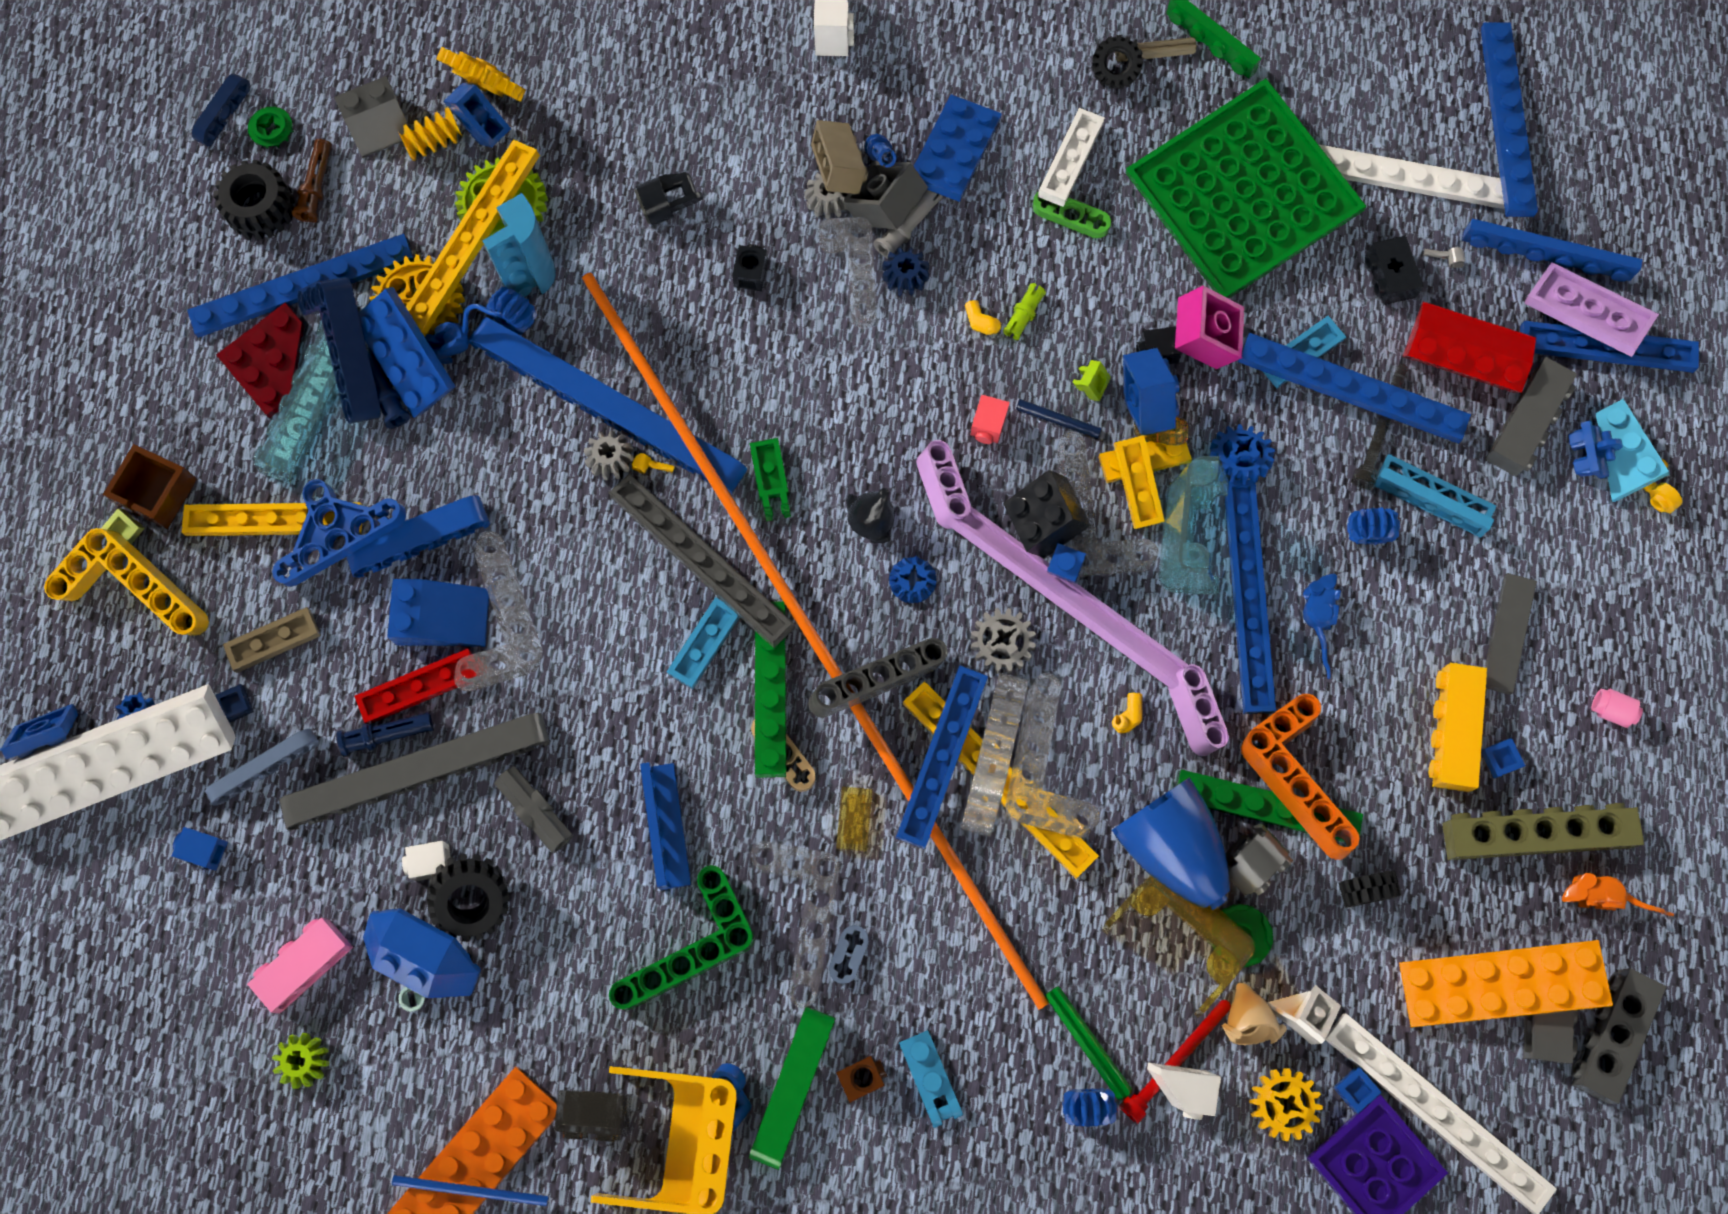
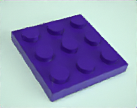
[1307,1095,1448,1214]

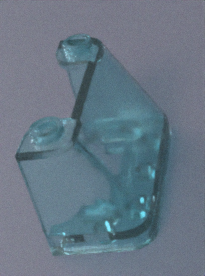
[1158,456,1229,595]

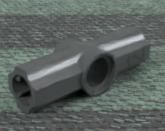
[494,766,574,853]

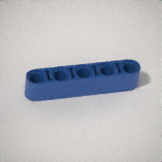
[346,495,490,578]

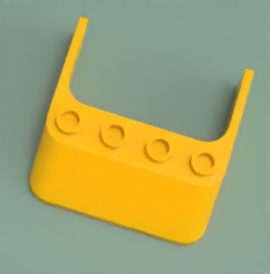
[591,1066,737,1214]

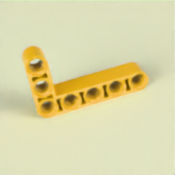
[44,528,209,636]

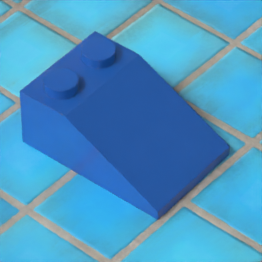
[387,579,490,647]

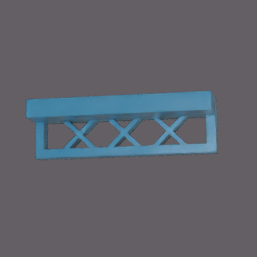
[1373,454,1497,537]

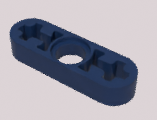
[192,73,250,146]

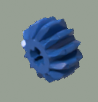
[486,287,538,335]
[1347,507,1400,545]
[1062,1088,1118,1127]

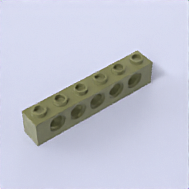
[1442,803,1644,860]

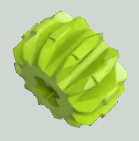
[272,1033,330,1089]

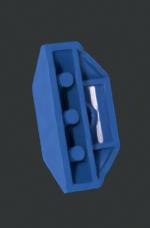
[363,908,481,998]

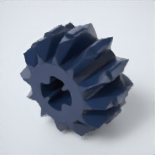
[882,247,930,296]

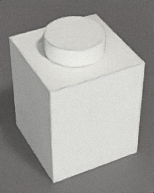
[402,841,451,881]

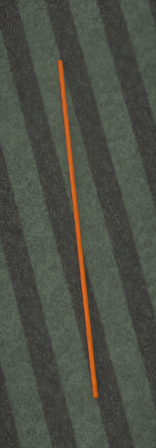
[582,272,1049,1010]

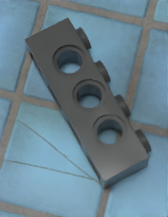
[1571,968,1667,1104]

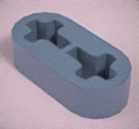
[829,925,869,985]

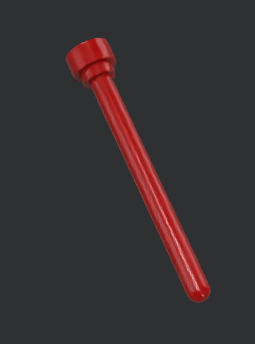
[1119,1000,1231,1124]

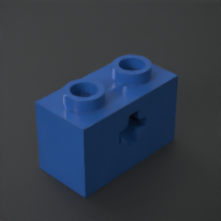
[443,83,511,148]

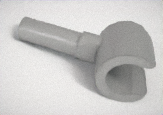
[1423,247,1465,268]

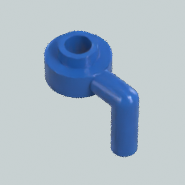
[712,1063,752,1132]

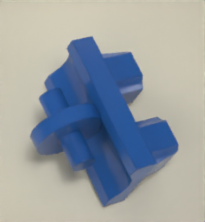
[1568,420,1623,479]

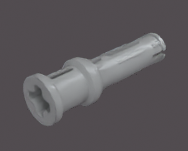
[873,190,943,259]

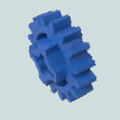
[1209,424,1275,485]

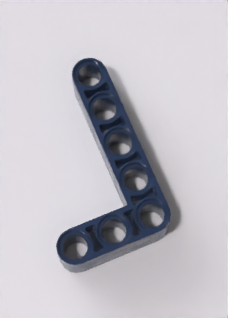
[297,277,380,424]

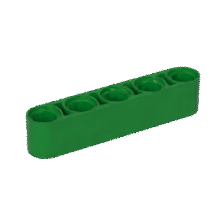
[749,1006,836,1170]

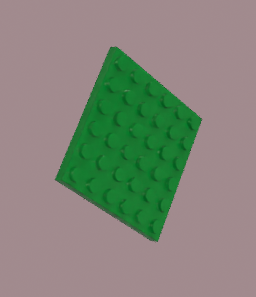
[1125,78,1366,299]

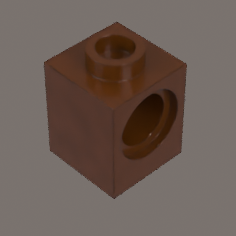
[836,1056,888,1103]

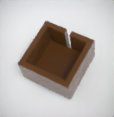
[103,444,197,530]

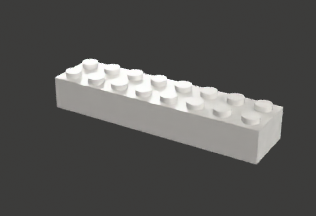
[0,684,235,841]

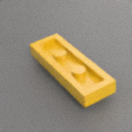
[1098,433,1192,483]
[1114,435,1165,529]

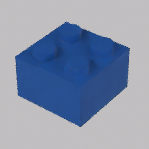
[1123,348,1180,436]

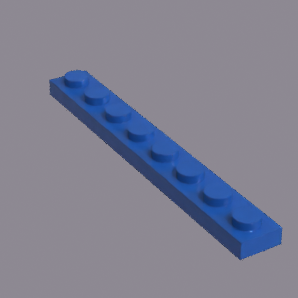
[1481,22,1538,217]
[187,234,414,338]
[1238,333,1471,444]
[1223,480,1276,714]

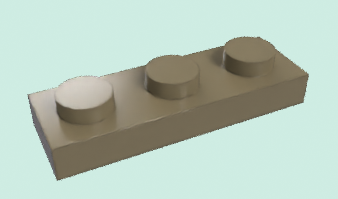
[223,607,321,673]

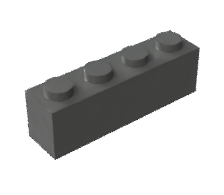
[1484,357,1577,477]

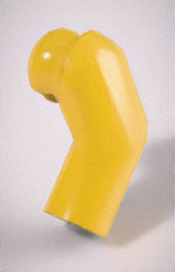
[965,300,1001,335]
[1112,693,1143,733]

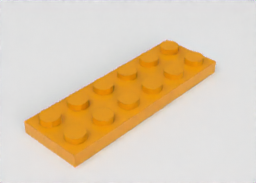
[1399,940,1613,1028]

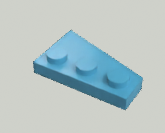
[1595,399,1670,502]

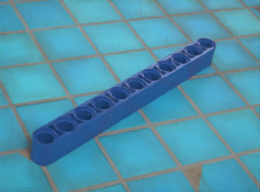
[468,317,748,495]

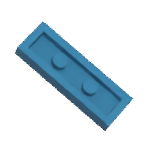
[1262,316,1346,389]
[667,597,740,690]

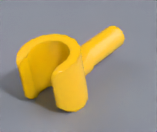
[632,453,674,474]

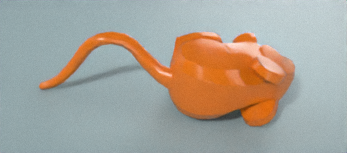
[1562,873,1674,916]

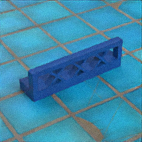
[640,762,692,891]

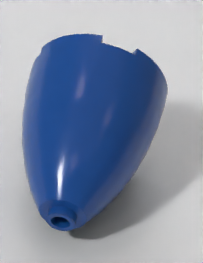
[1111,777,1230,910]

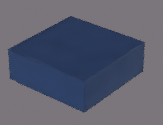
[215,684,254,723]

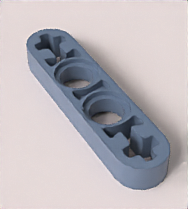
[205,729,319,806]

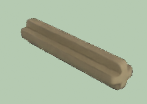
[1115,37,1197,62]

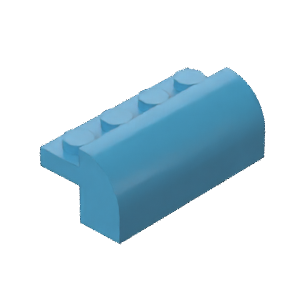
[482,193,556,297]

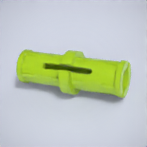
[1003,283,1046,340]

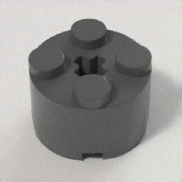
[1226,824,1293,896]

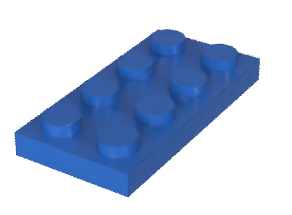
[914,94,1002,202]
[358,287,456,418]

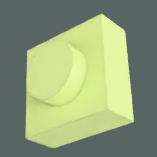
[101,508,145,544]

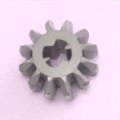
[804,172,849,220]
[584,430,634,481]

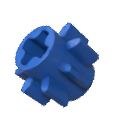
[115,692,155,719]

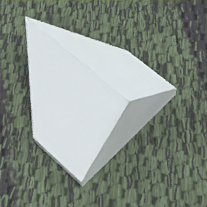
[1267,985,1341,1045]

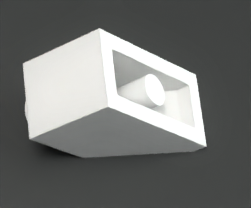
[1147,1063,1221,1120]

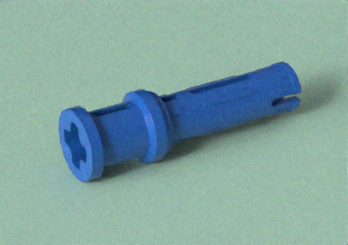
[864,134,897,168]

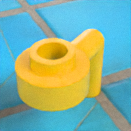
[1642,458,1682,513]

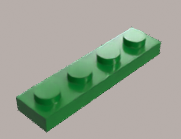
[1166,0,1261,79]

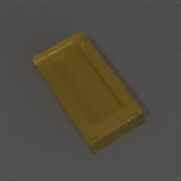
[836,787,873,852]

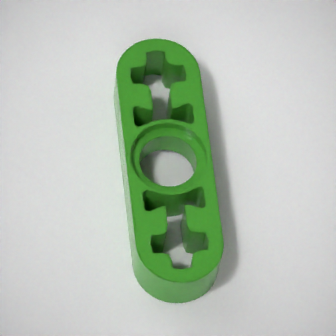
[1033,192,1111,238]

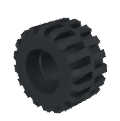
[214,160,295,240]
[427,854,509,941]

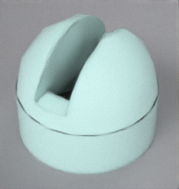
[399,987,425,1012]

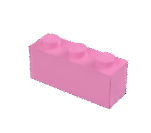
[247,917,354,1014]

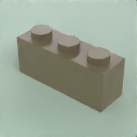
[811,120,868,194]

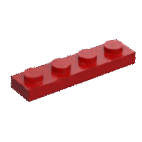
[354,648,481,724]

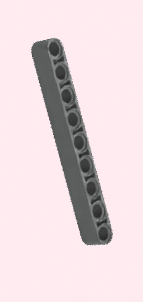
[279,713,550,830]

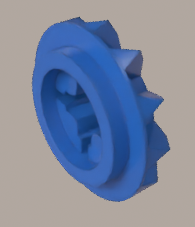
[889,556,937,603]

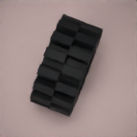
[1092,35,1143,89]
[1339,870,1402,908]

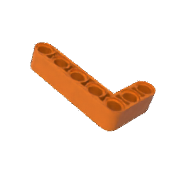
[1241,694,1360,860]

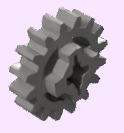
[970,608,1036,674]

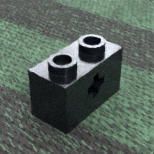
[1365,235,1424,305]

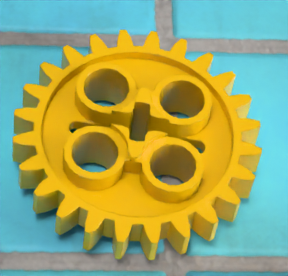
[436,47,526,102]
[369,254,465,335]

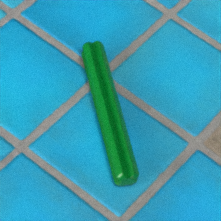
[1046,987,1132,1100]

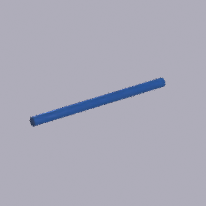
[392,1175,549,1206]

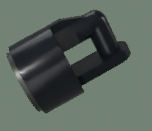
[634,172,704,226]

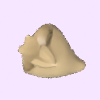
[1221,983,1287,1045]

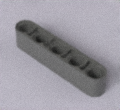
[808,638,948,718]

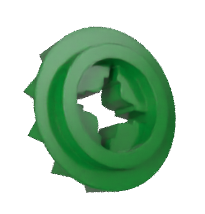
[248,107,294,149]

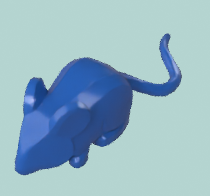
[425,304,501,364]
[1303,574,1341,679]

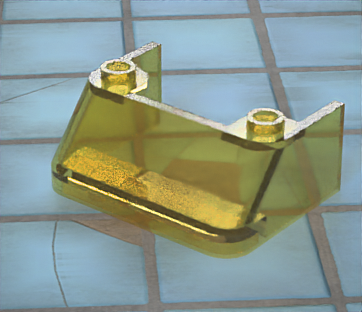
[1102,875,1255,1018]

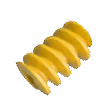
[399,107,462,161]

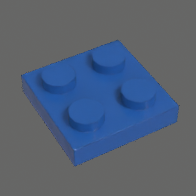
[0,704,78,760]

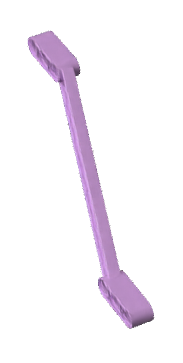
[916,440,1229,756]

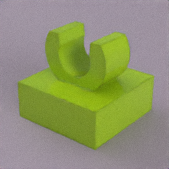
[1072,360,1111,402]

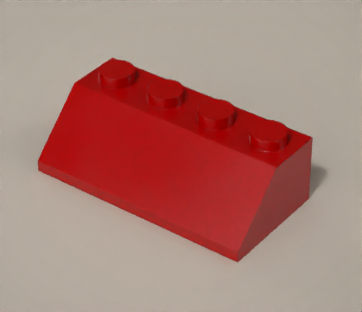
[1403,301,1536,393]

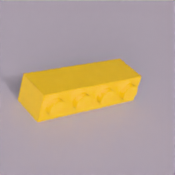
[1428,662,1487,792]

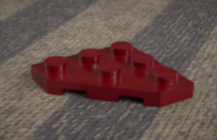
[216,303,305,418]

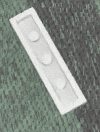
[1037,108,1105,207]

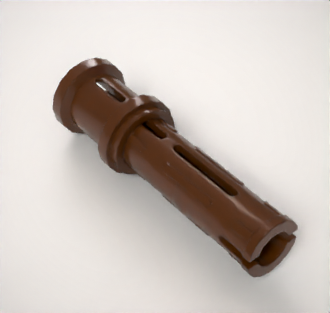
[292,139,332,223]

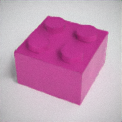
[1175,285,1244,369]

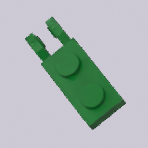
[749,438,791,522]

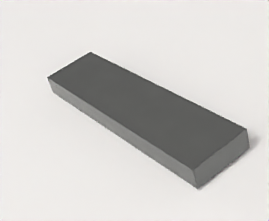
[1484,573,1537,695]

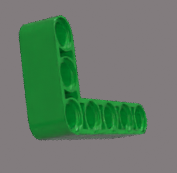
[609,865,755,1010]

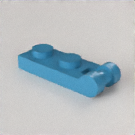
[899,1030,963,1128]

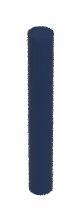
[1016,399,1102,439]

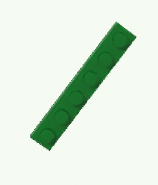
[755,601,786,778]
[1177,769,1363,843]

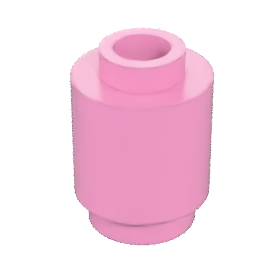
[1591,688,1643,728]

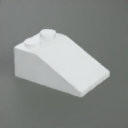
[814,0,854,56]

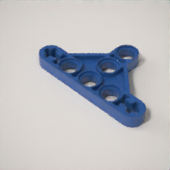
[272,479,406,587]

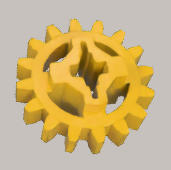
[1249,1068,1323,1141]

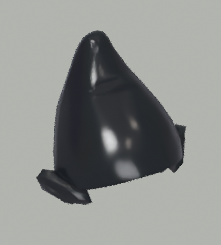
[846,488,895,544]

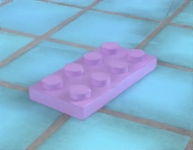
[1524,262,1659,357]

